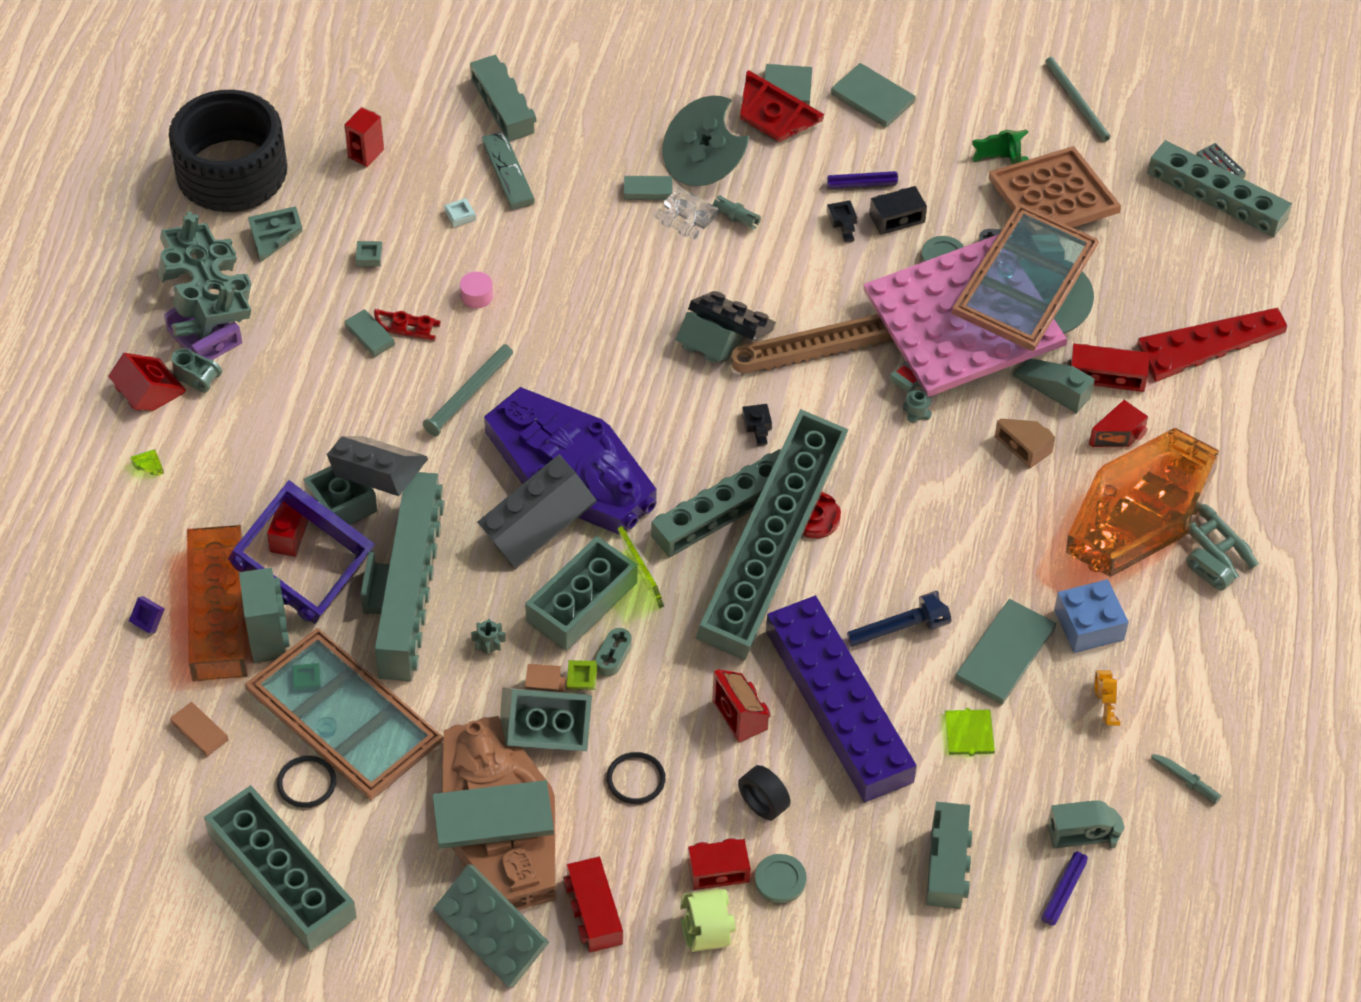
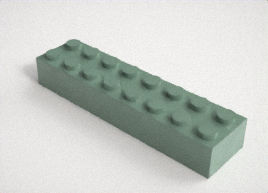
[375,472,445,681]

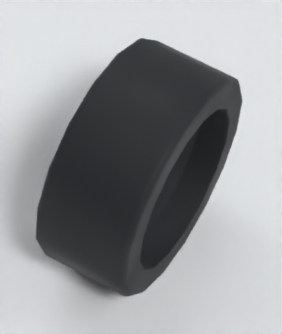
[738,765,791,821]

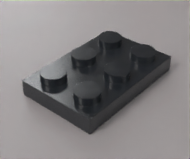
[688,291,776,340]

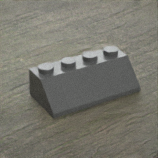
[477,454,597,569]

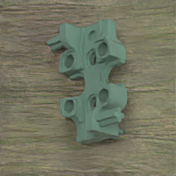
[158,212,252,340]

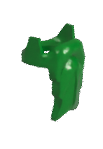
[972,129,1029,164]

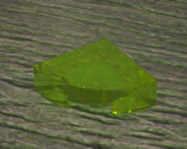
[130,449,164,475]

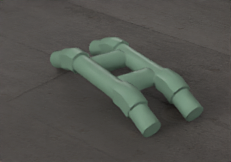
[1170,500,1259,579]

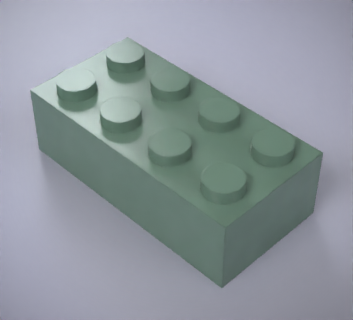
[525,536,638,651]

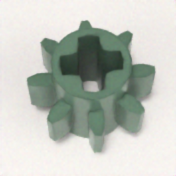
[471,619,506,654]

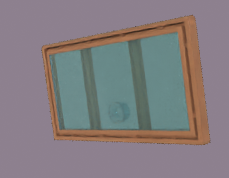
[951,204,1099,351]
[245,628,443,801]

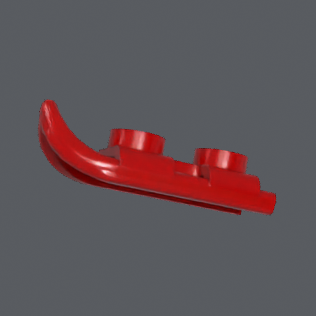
[374,309,441,341]

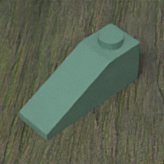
[1013,358,1095,414]

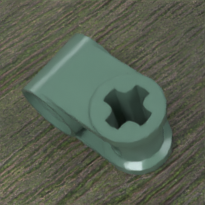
[172,348,222,392]

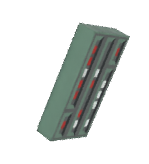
[1196,143,1246,179]

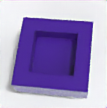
[129,596,165,634]

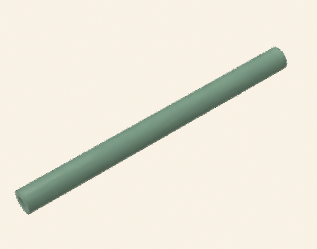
[1045,57,1111,142]

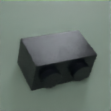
[869,186,927,235]

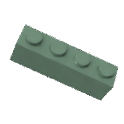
[470,54,536,141]

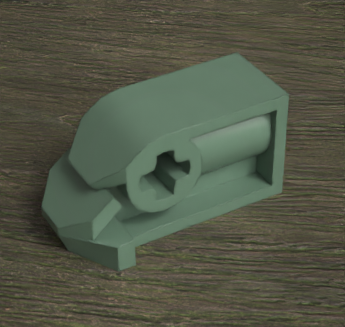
[1047,800,1125,848]

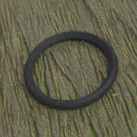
[607,752,666,804]
[277,756,337,808]

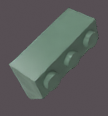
[500,687,592,751]

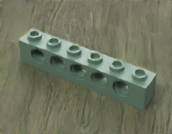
[1147,140,1293,237]
[651,449,781,558]

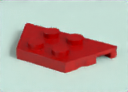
[740,70,824,142]

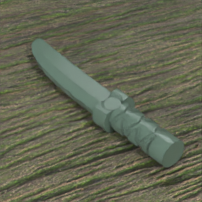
[1151,754,1222,804]

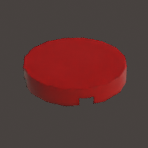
[802,492,841,539]

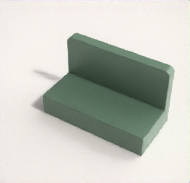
[361,551,390,614]

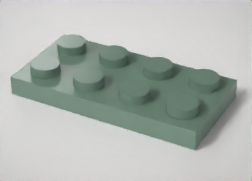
[433,864,550,987]

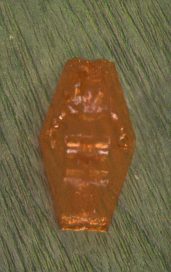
[1066,428,1219,577]

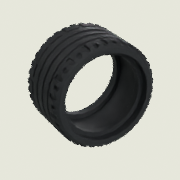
[168,89,288,212]

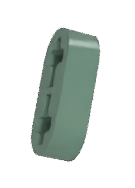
[1186,548,1234,591]
[596,628,632,676]

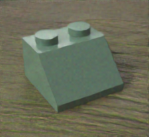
[675,312,745,363]

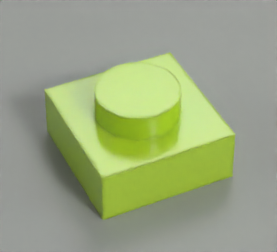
[567,660,597,690]

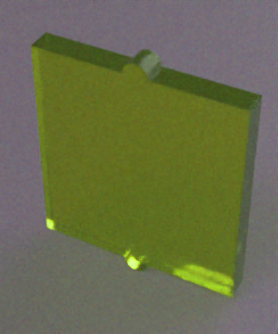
[945,708,995,757]

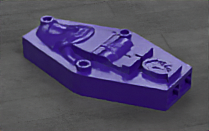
[484,387,657,535]

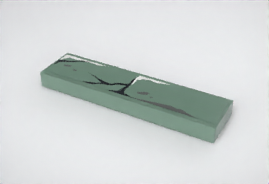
[482,131,535,210]

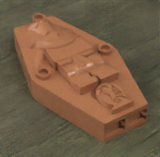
[442,716,556,910]

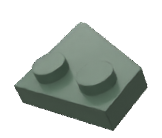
[248,206,303,261]

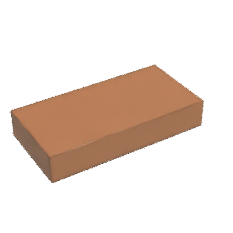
[170,702,228,757]

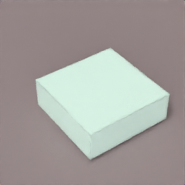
[444,198,476,228]

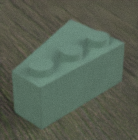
[926,801,972,909]

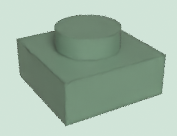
[356,241,383,267]

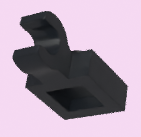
[827,200,857,242]
[742,404,772,446]

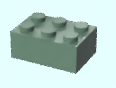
[239,567,290,663]

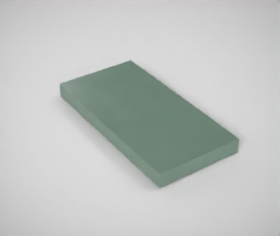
[955,599,1056,705]
[433,780,554,849]

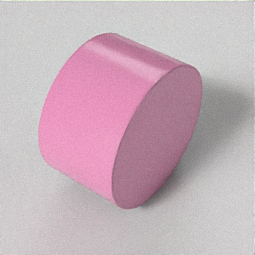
[460,271,493,308]

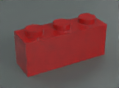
[1070,343,1150,392]
[563,856,623,953]

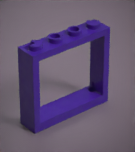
[228,480,375,624]

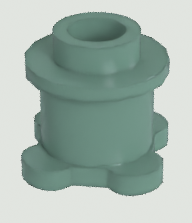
[903,389,932,423]

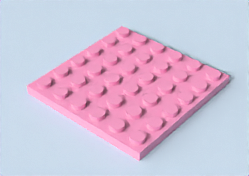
[864,234,1067,397]

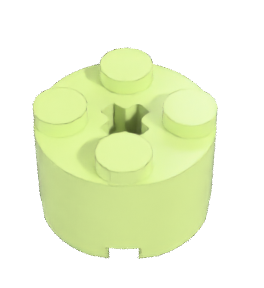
[680,889,736,952]

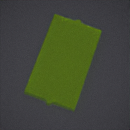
[617,526,664,609]

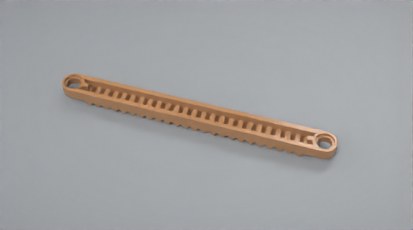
[731,314,894,373]

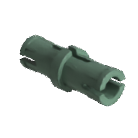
[712,195,761,230]

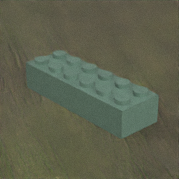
[204,785,357,951]

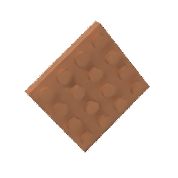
[988,146,1121,236]

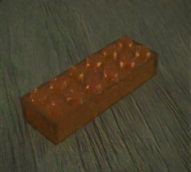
[187,525,248,681]

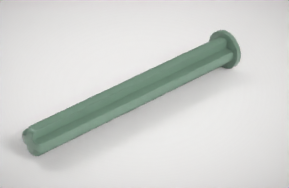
[423,344,513,436]

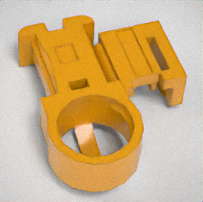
[1094,670,1120,726]

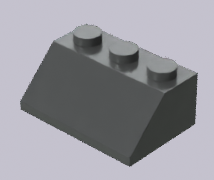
[327,436,428,496]

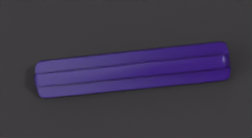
[827,171,898,189]
[1041,851,1088,926]

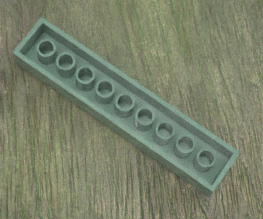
[696,409,849,660]

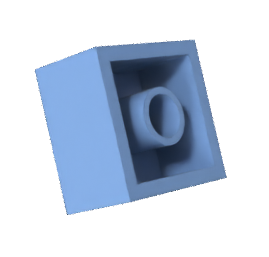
[1054,579,1129,653]

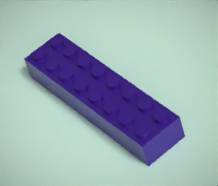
[766,595,917,803]

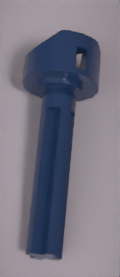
[847,591,952,646]

